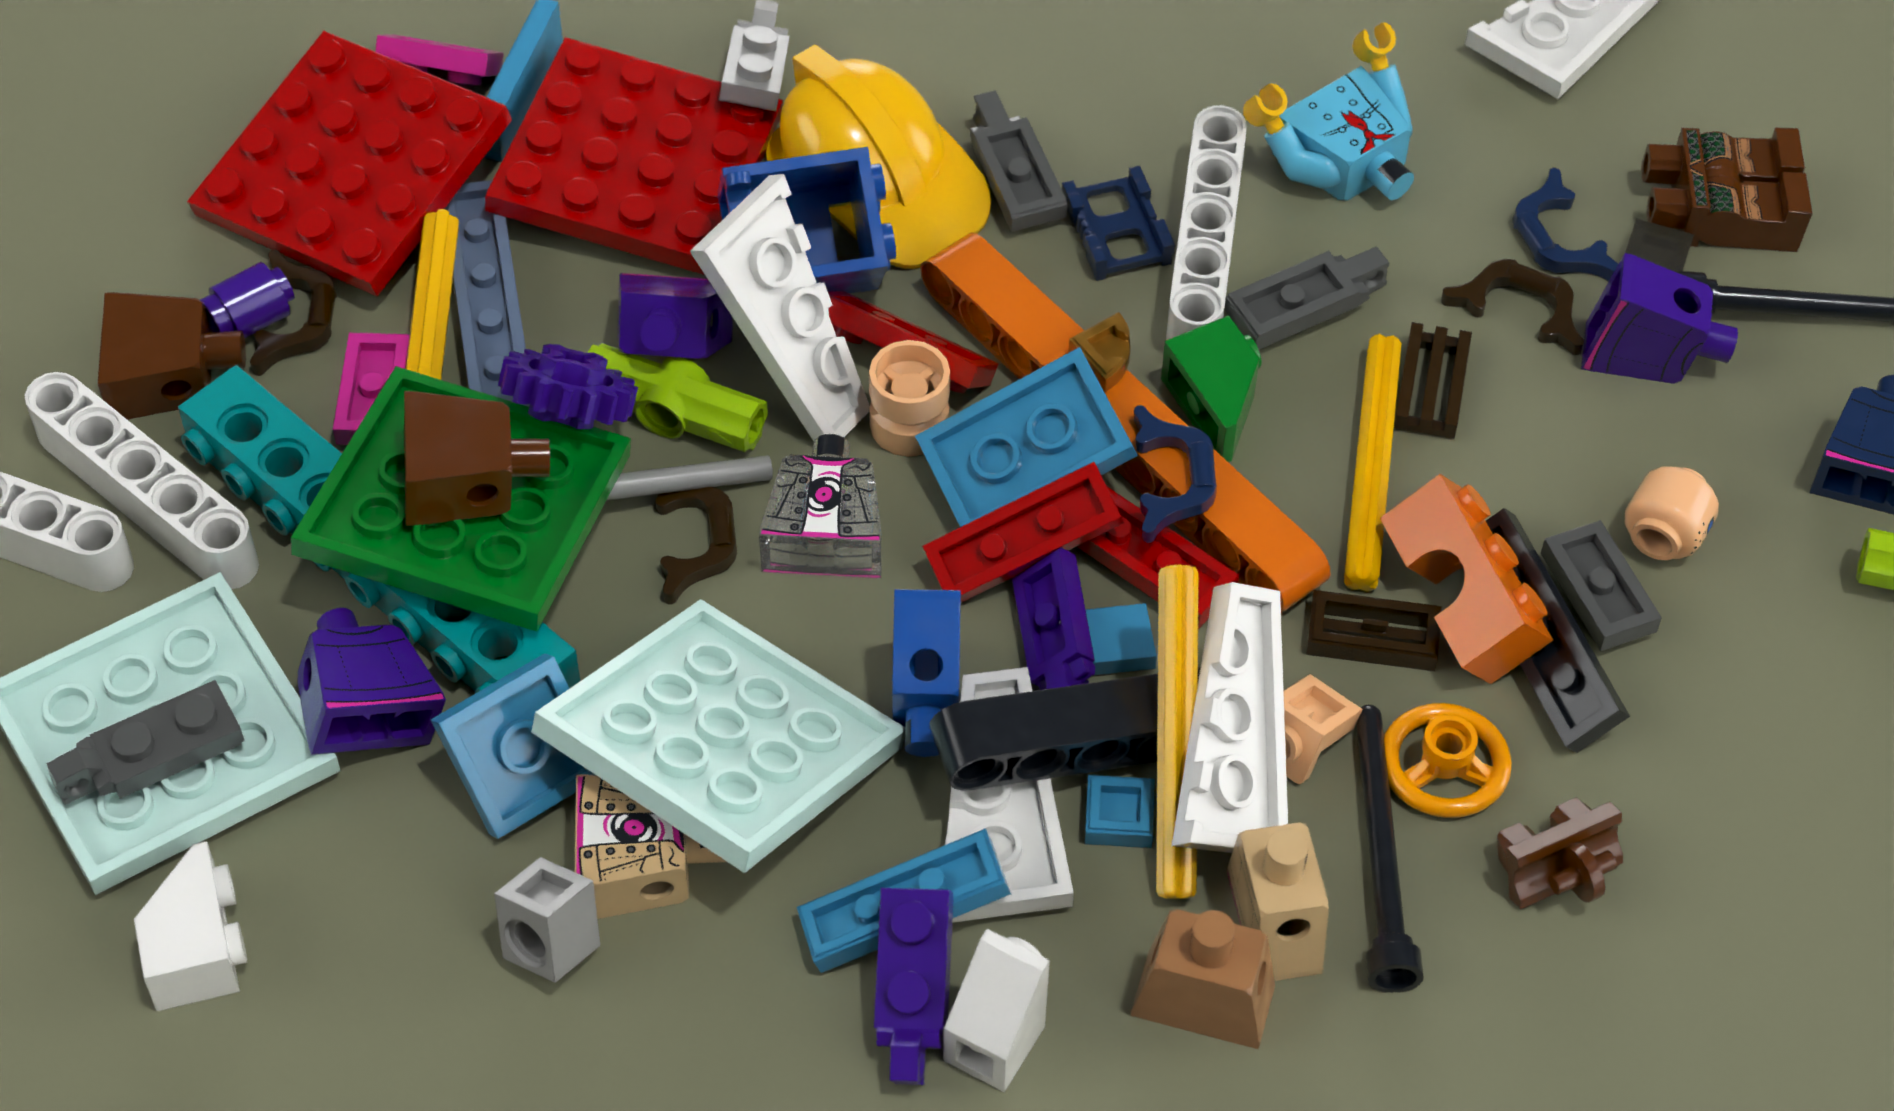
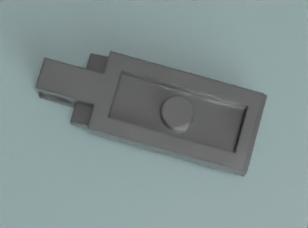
[970,90,1068,232]
[1224,246,1389,349]
[46,680,245,805]

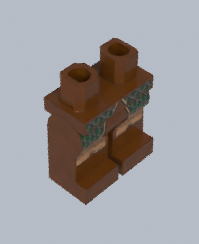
[1641,128,1813,252]

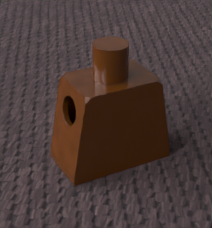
[98,292,246,420]
[404,391,550,526]

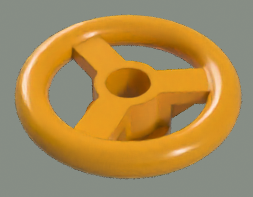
[1384,703,1512,818]

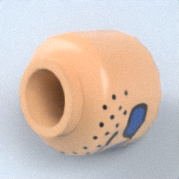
[1624,466,1719,561]

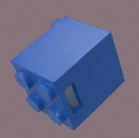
[717,147,896,294]

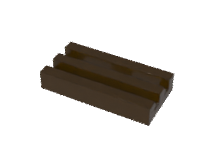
[1394,322,1472,439]
[1306,590,1442,671]

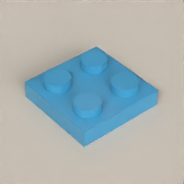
[431,653,597,839]

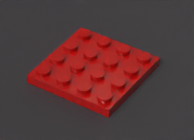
[187,30,512,297]
[485,37,783,275]

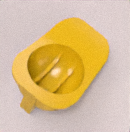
[766,44,991,269]

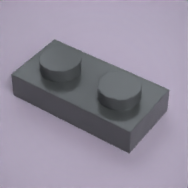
[1541,520,1662,651]

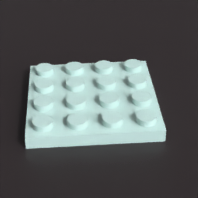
[0,572,340,895]
[531,599,905,873]

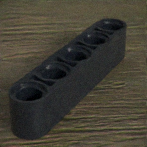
[929,667,1201,791]

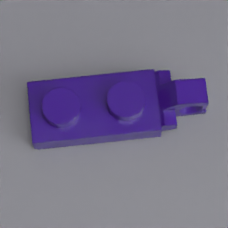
[1012,547,1095,690]
[874,888,954,1085]

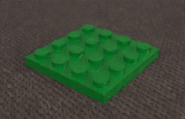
[291,366,631,632]

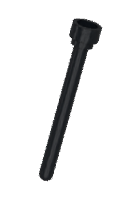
[1678,271,1894,322]
[1356,704,1424,993]

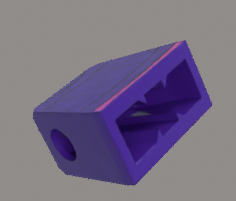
[1581,253,1738,384]
[617,273,733,359]
[297,608,446,755]

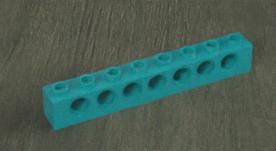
[178,365,580,693]

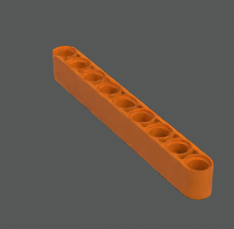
[920,232,1331,613]

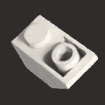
[134,841,247,1011]
[943,929,1050,1092]

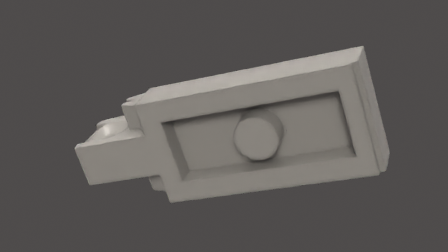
[719,0,790,111]

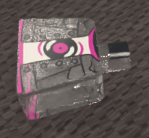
[759,434,882,578]

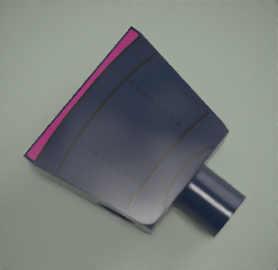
[1810,375,1894,515]

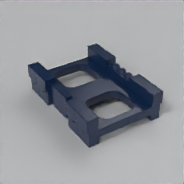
[1062,165,1175,281]

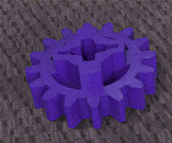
[498,344,638,429]

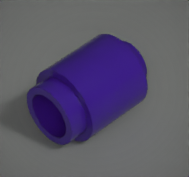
[200,262,295,338]

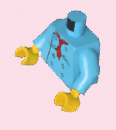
[1243,22,1414,200]

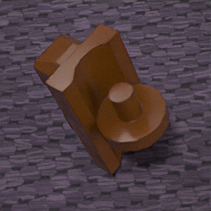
[1497,797,1623,909]

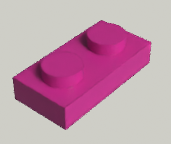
[375,34,504,85]
[333,333,409,445]

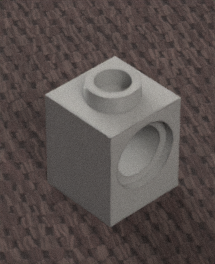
[494,857,600,983]

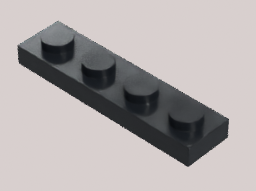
[1486,508,1630,753]

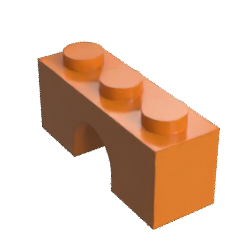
[1380,474,1553,684]

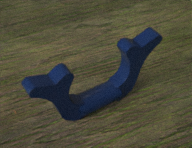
[1512,168,1618,281]
[1134,405,1217,543]

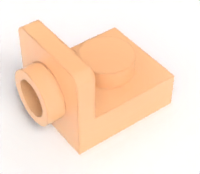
[1284,674,1363,784]

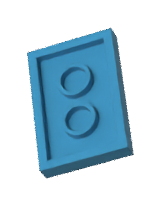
[915,347,1138,527]

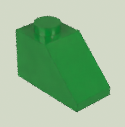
[1161,315,1262,462]

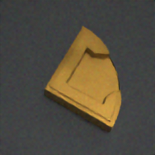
[1068,312,1131,392]

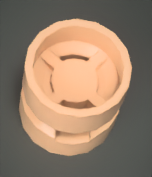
[869,340,950,457]

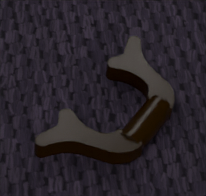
[250,249,337,376]
[1441,259,1584,355]
[655,487,737,604]

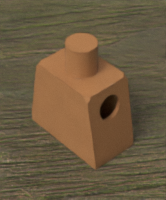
[1131,909,1275,1049]

